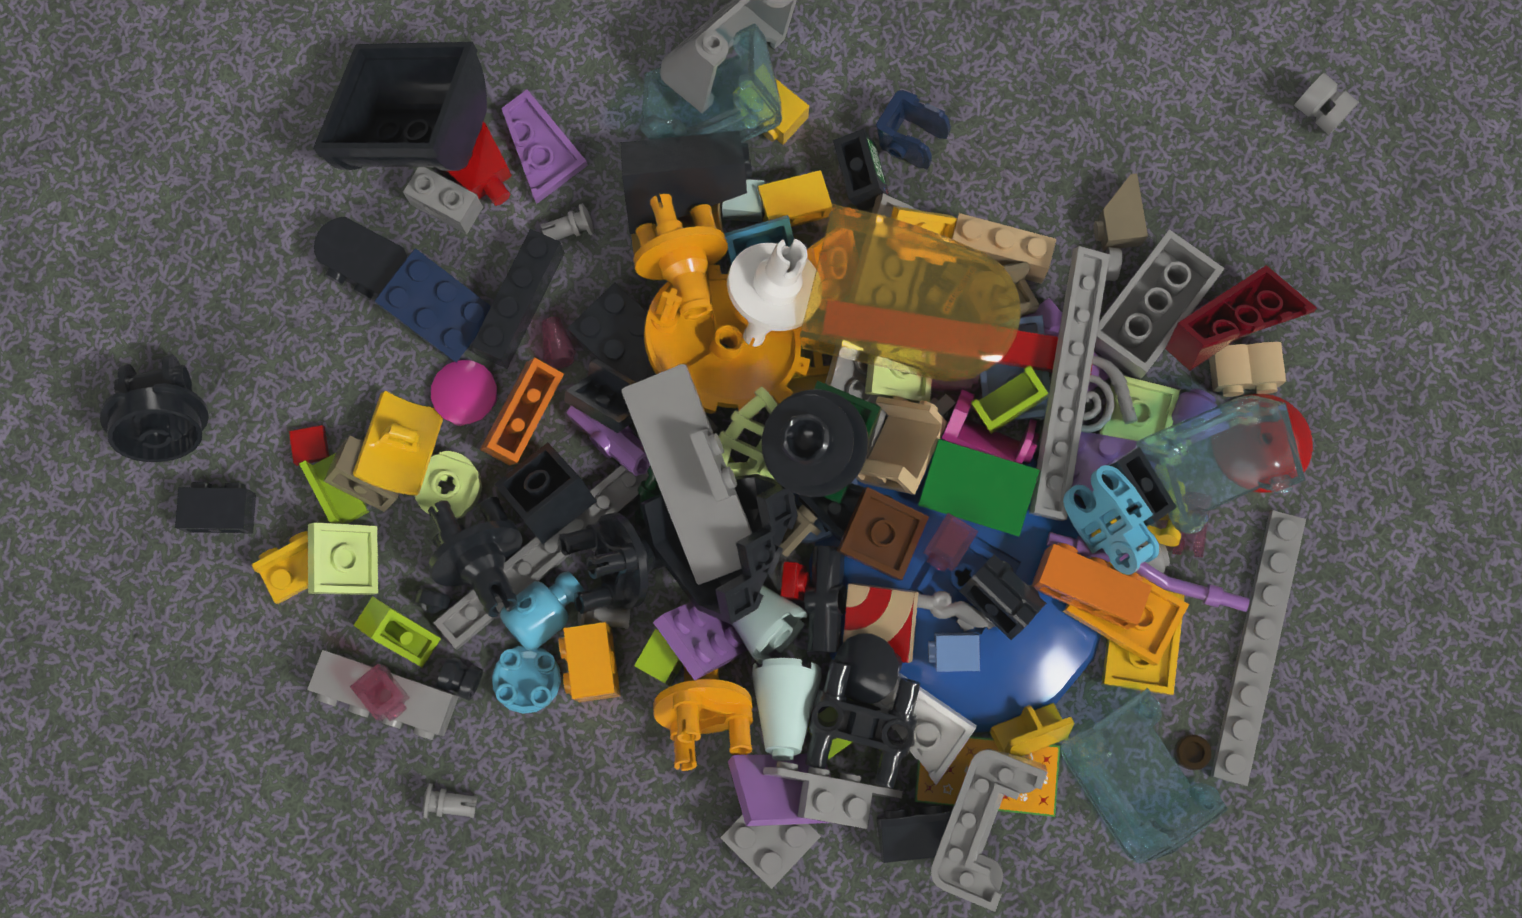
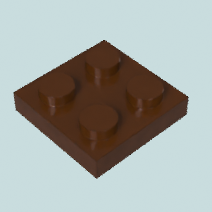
[836,487,929,581]

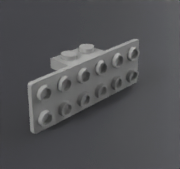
[622,364,752,584]

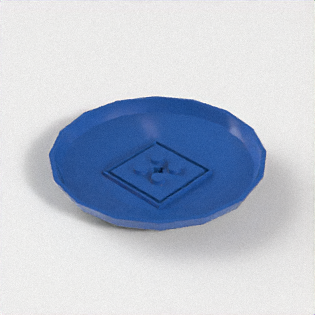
[809,437,1101,733]

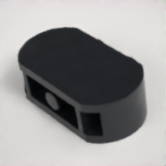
[314,217,409,300]

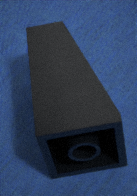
[620,131,752,234]

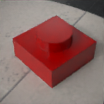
[781,562,810,601]

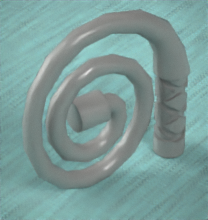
[1081,356,1138,433]

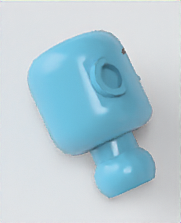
[500,571,584,650]

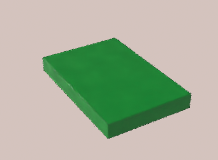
[918,439,1040,537]

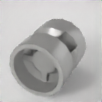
[1294,73,1359,135]

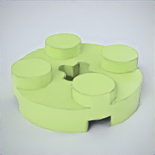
[415,451,482,519]

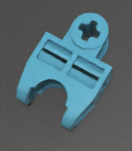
[1063,465,1159,575]

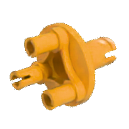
[633,194,728,320]
[653,665,753,771]

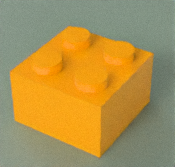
[559,622,621,702]

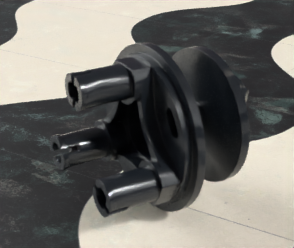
[762,389,869,497]

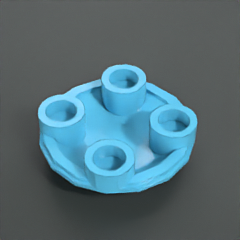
[492,646,561,714]

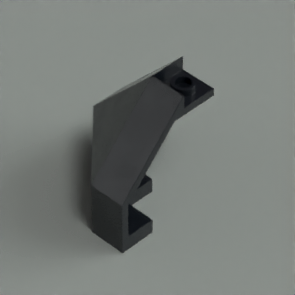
[639,474,798,624]

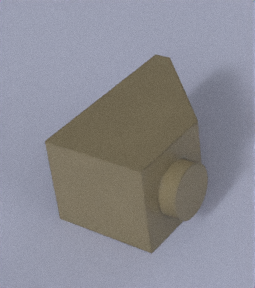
[1094,173,1148,251]
[324,435,399,512]

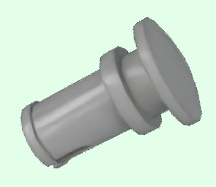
[541,203,594,240]
[577,607,630,629]
[422,783,478,819]

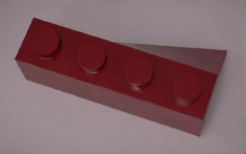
[1165,265,1317,371]

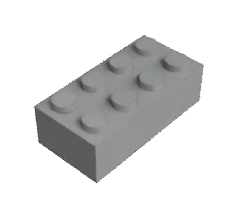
[1094,229,1225,380]

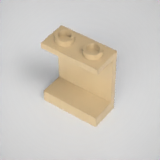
[856,396,948,495]

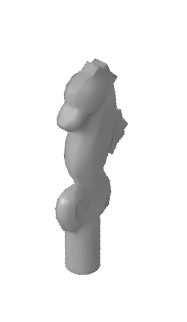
[917,591,995,632]

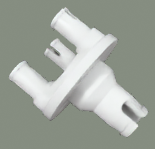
[727,239,823,347]

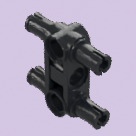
[805,659,921,788]

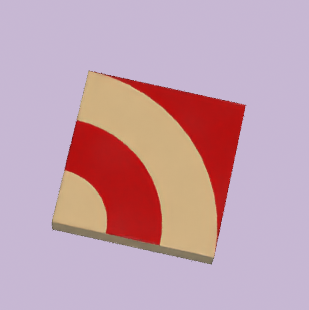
[843,583,918,663]

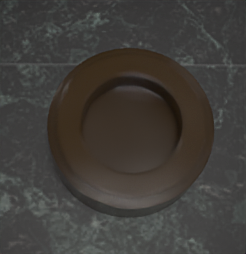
[1174,735,1211,770]

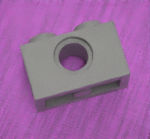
[403,167,483,234]

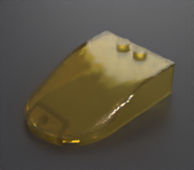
[800,204,1021,381]

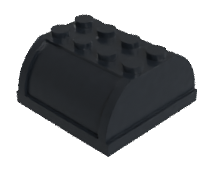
[313,42,487,171]

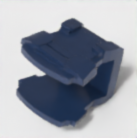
[876,90,951,170]

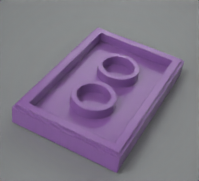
[728,754,831,826]

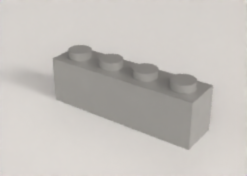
[307,650,459,740]

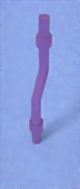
[1046,532,1250,612]

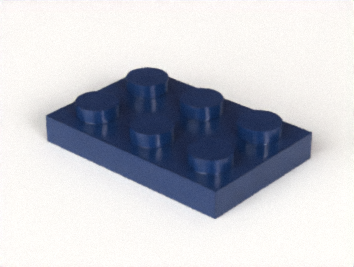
[374,248,491,363]

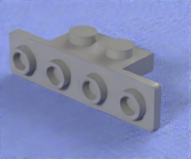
[763,761,903,829]

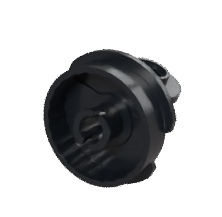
[100,354,209,462]

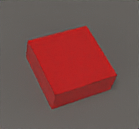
[289,425,329,466]

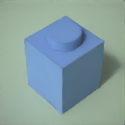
[928,632,980,672]

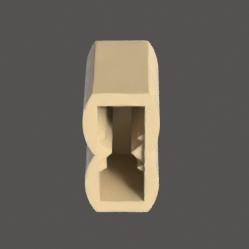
[1209,342,1286,397]

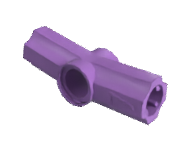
[566,406,650,477]

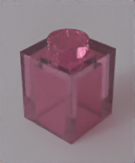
[923,513,978,572]

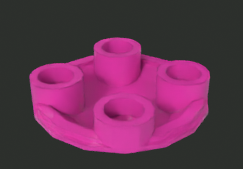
[431,360,498,426]

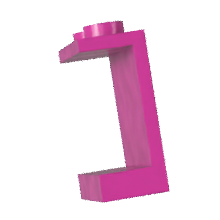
[942,389,1040,464]

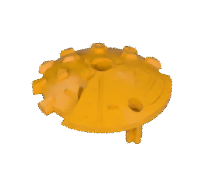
[644,265,810,415]

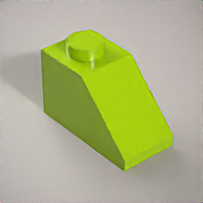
[353,596,441,667]

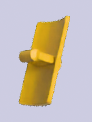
[353,391,443,496]

